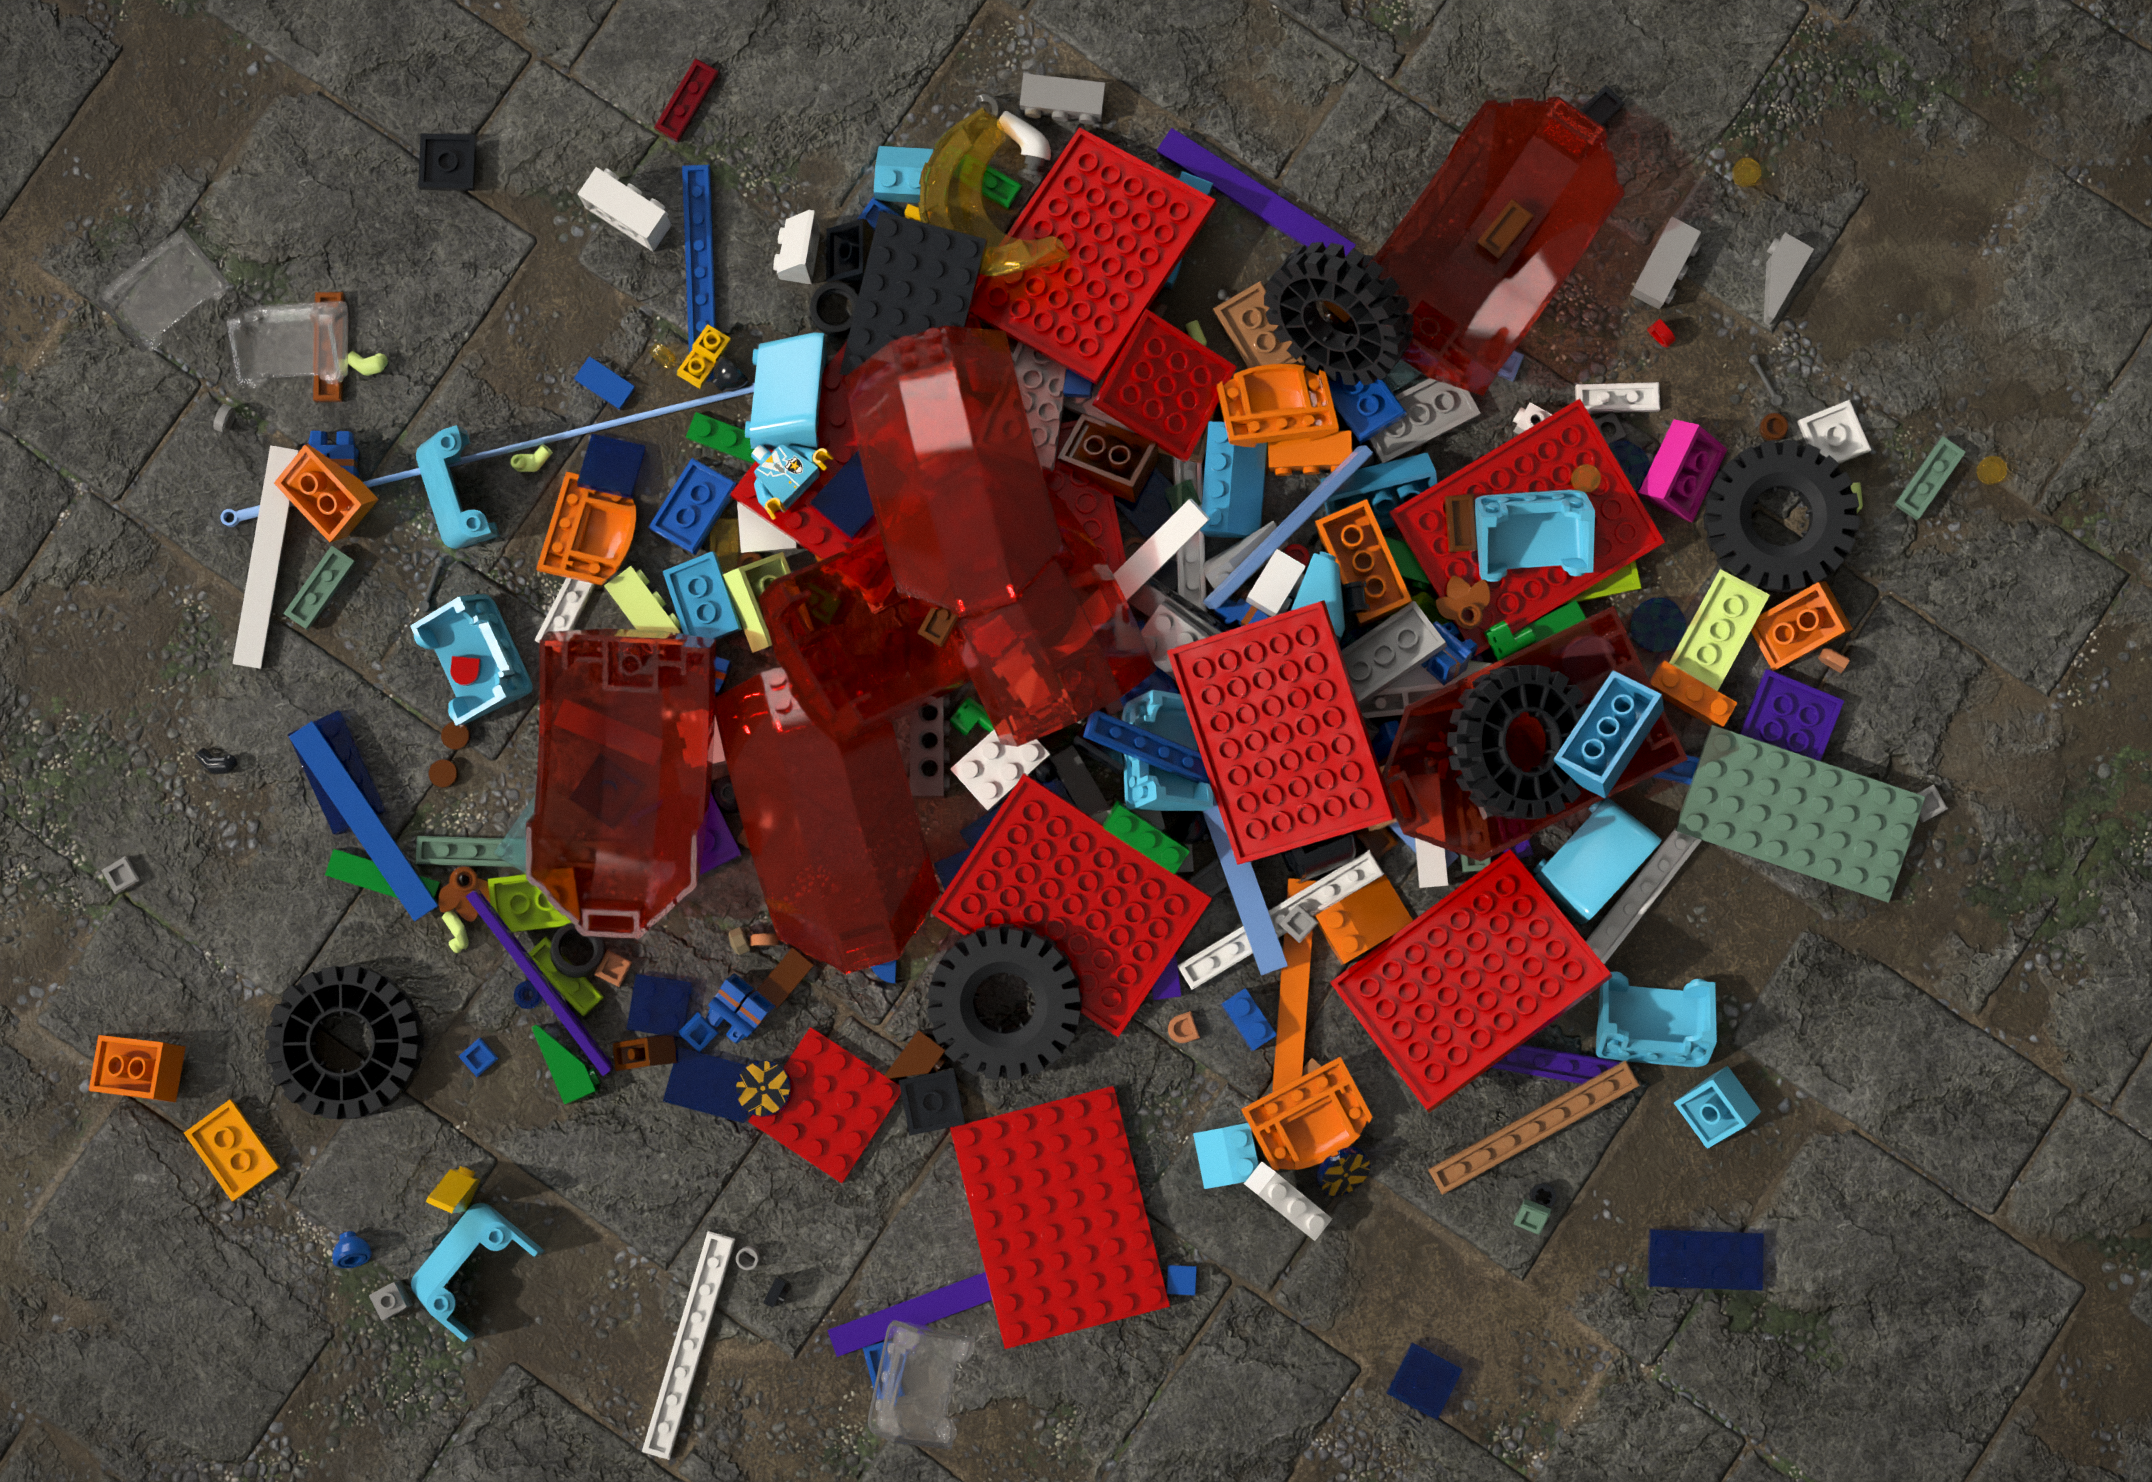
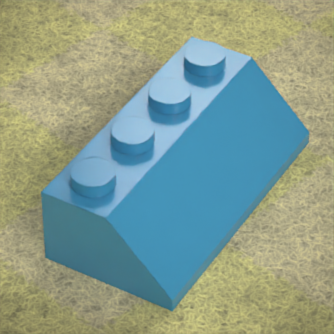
[1200,421,1268,538]
[1320,452,1437,530]
[1554,670,1664,799]

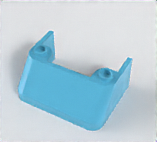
[411,1203,545,1342]

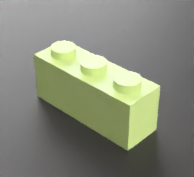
[604,566,683,652]

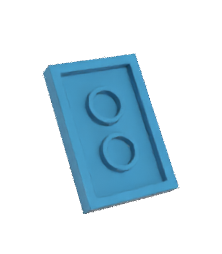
[663,551,742,649]

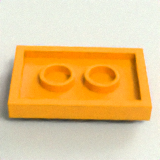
[184,1099,281,1202]

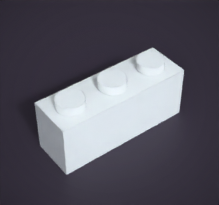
[1244,1162,1332,1241]

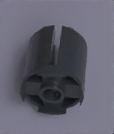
[1280,834,1357,884]

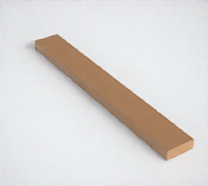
[1428,1060,1640,1195]

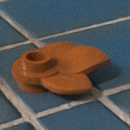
[1435,576,1490,629]
[438,867,490,922]

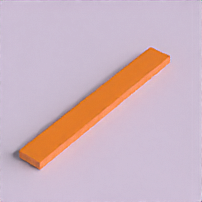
[1272,878,1316,1092]

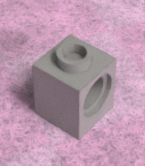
[369,1280,413,1321]

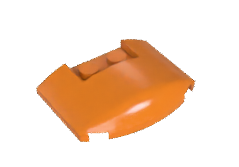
[1217,364,1339,447]
[536,472,636,585]
[1241,1057,1372,1170]

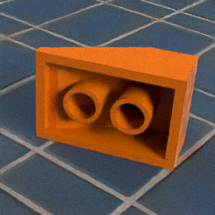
[274,444,379,543]
[1751,581,1853,671]
[1314,875,1413,965]
[89,1035,186,1103]

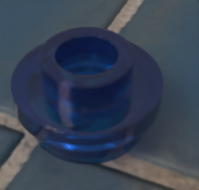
[514,981,542,1009]

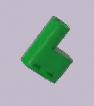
[1484,620,1536,661]
[950,696,1002,737]

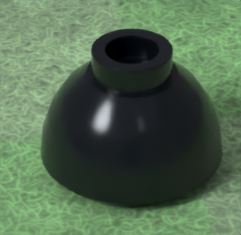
[711,355,748,392]
[712,775,751,814]
[1174,811,1210,845]

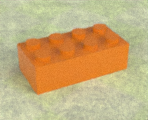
[1315,499,1412,628]

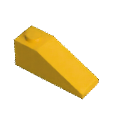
[426,1166,481,1213]

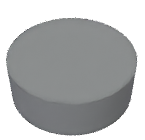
[213,404,236,433]

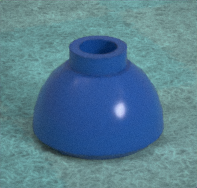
[332,1231,372,1268]

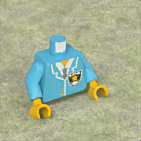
[751,444,834,520]

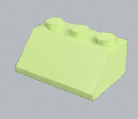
[722,552,813,653]

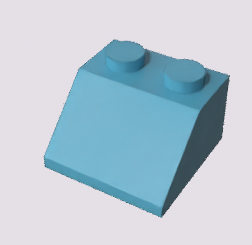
[874,146,933,204]
[1674,1066,1761,1149]
[1193,1122,1258,1189]

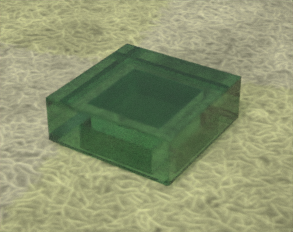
[1164,479,1201,514]

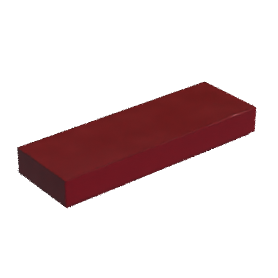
[654,58,720,143]

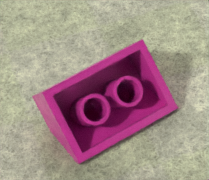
[1638,419,1727,522]

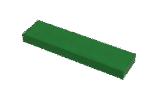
[325,849,441,900]

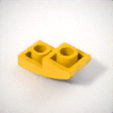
[677,324,731,389]

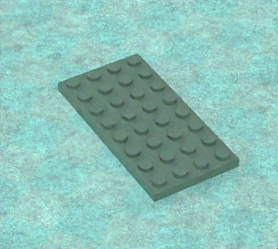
[1675,725,1925,903]

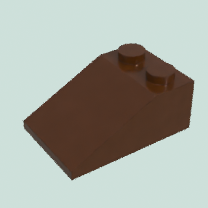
[1058,413,1159,503]

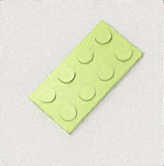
[1669,569,1770,691]

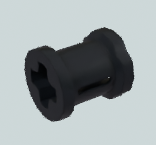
[1341,581,1371,614]

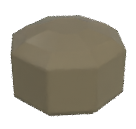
[728,927,751,955]

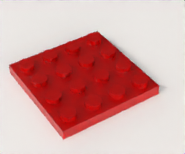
[1092,309,1237,462]
[748,1027,901,1183]

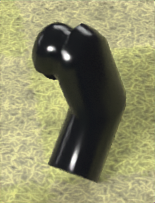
[194,748,237,775]

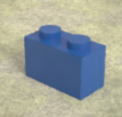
[1221,988,1276,1051]

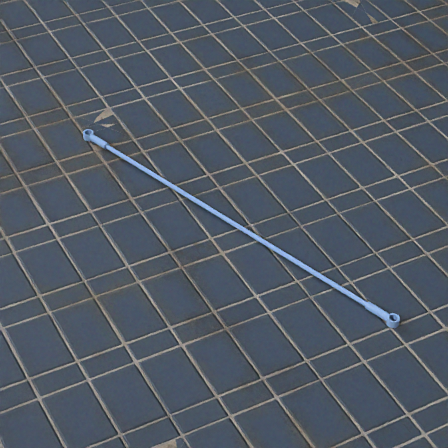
[221,383,755,527]

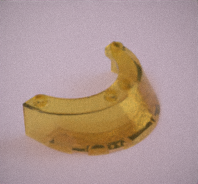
[918,107,1071,276]

